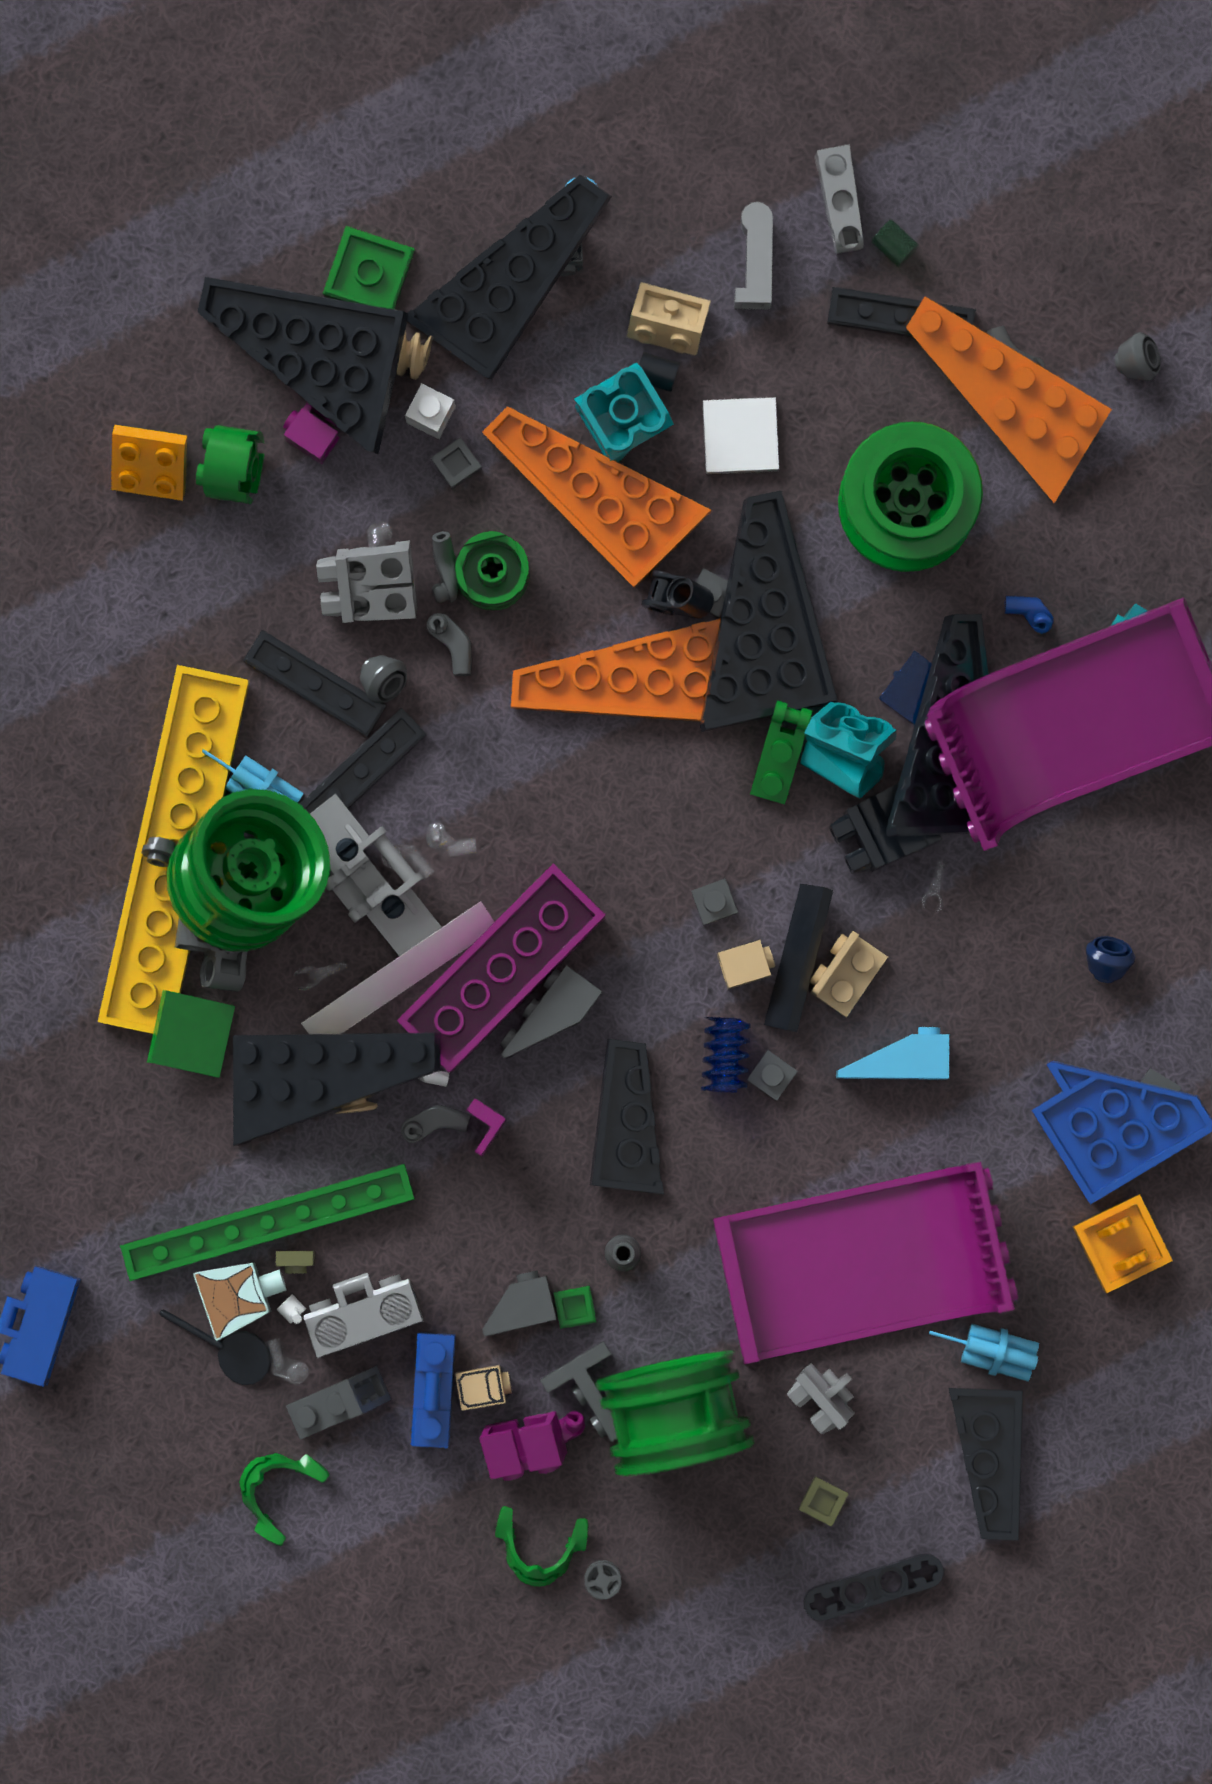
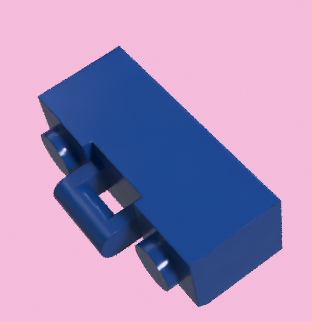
[0,1266,81,1387]
[411,1332,456,1448]

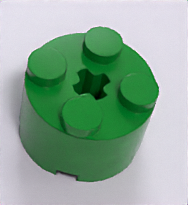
[196,425,264,504]
[455,531,529,611]

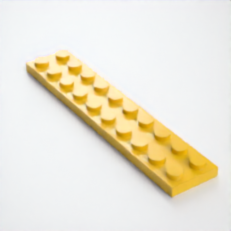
[98,665,250,1034]

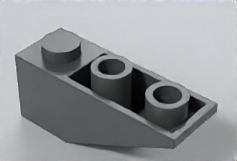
[500,965,602,1059]

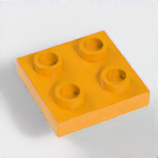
[111,425,187,501]
[1073,1194,1173,1293]

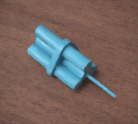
[202,749,304,803]
[929,1323,1039,1382]

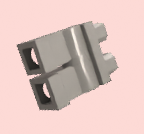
[316,540,417,623]

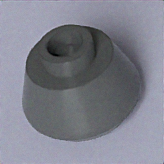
[1115,332,1161,381]
[360,655,407,703]

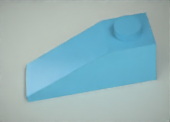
[836,1027,949,1080]

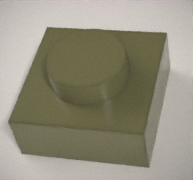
[276,1251,315,1273]
[798,1476,848,1527]

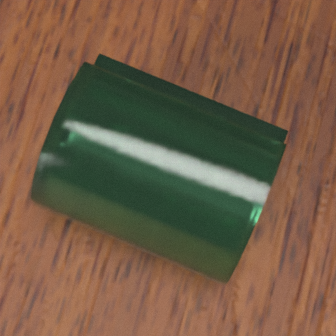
[871,219,919,268]

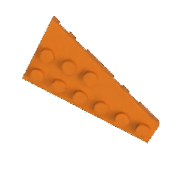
[906,296,1112,503]
[482,406,713,588]
[511,618,721,722]

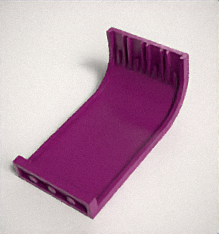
[925,597,1212,851]
[713,1162,1018,1364]

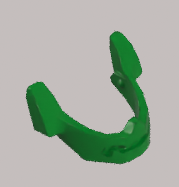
[239,1453,330,1546]
[495,1506,589,1586]

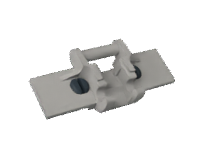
[310,794,442,956]

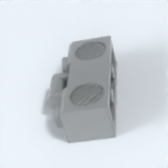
[303,1272,424,1358]

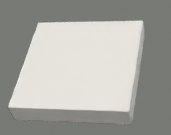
[703,397,779,474]

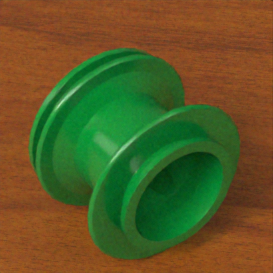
[838,422,983,572]

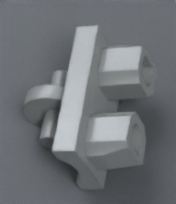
[787,1363,855,1434]

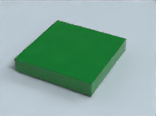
[323,226,415,310]
[147,990,235,1078]

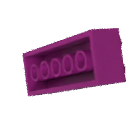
[397,863,606,1074]

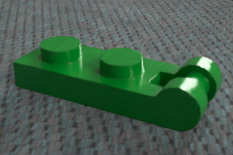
[750,700,813,804]

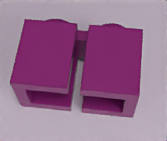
[283,398,341,465]
[479,1411,567,1481]

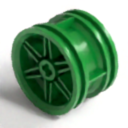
[166,789,330,952]
[595,1350,755,1476]

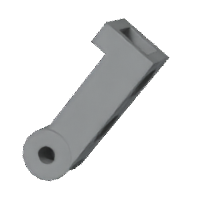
[815,145,863,254]
[734,202,773,309]

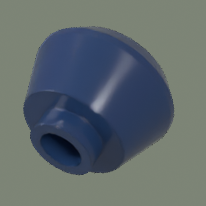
[1086,936,1136,983]

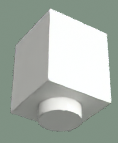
[405,383,455,439]

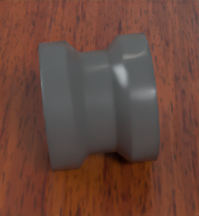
[585,1560,621,1600]

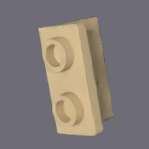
[627,282,711,355]
[810,931,888,1017]

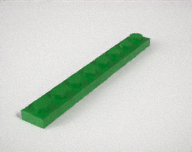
[120,1164,415,1281]

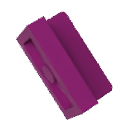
[467,1098,507,1157]

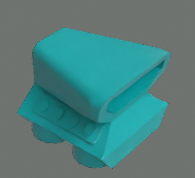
[574,362,674,463]
[800,702,897,798]

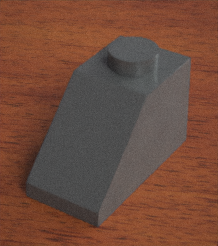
[482,1270,557,1337]

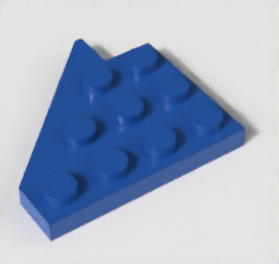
[1032,1061,1212,1205]

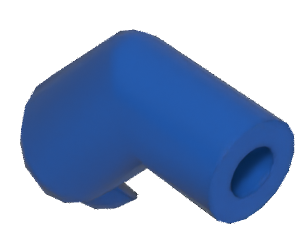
[1004,596,1054,634]

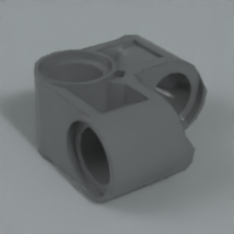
[174,918,247,992]

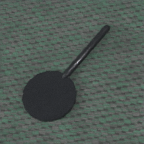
[159,1309,271,1385]

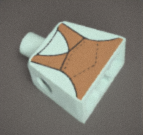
[193,1263,287,1340]

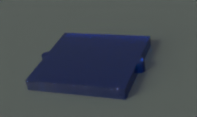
[879,650,932,725]

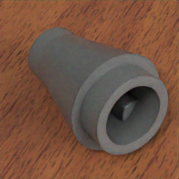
[605,1235,641,1272]

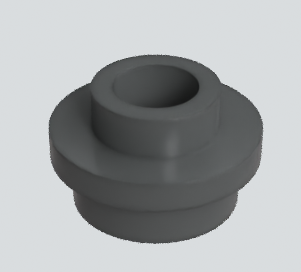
[141,837,177,867]

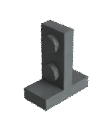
[540,1341,617,1442]
[286,1366,391,1440]

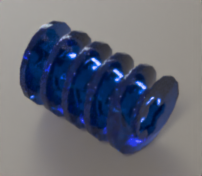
[701,1017,751,1093]

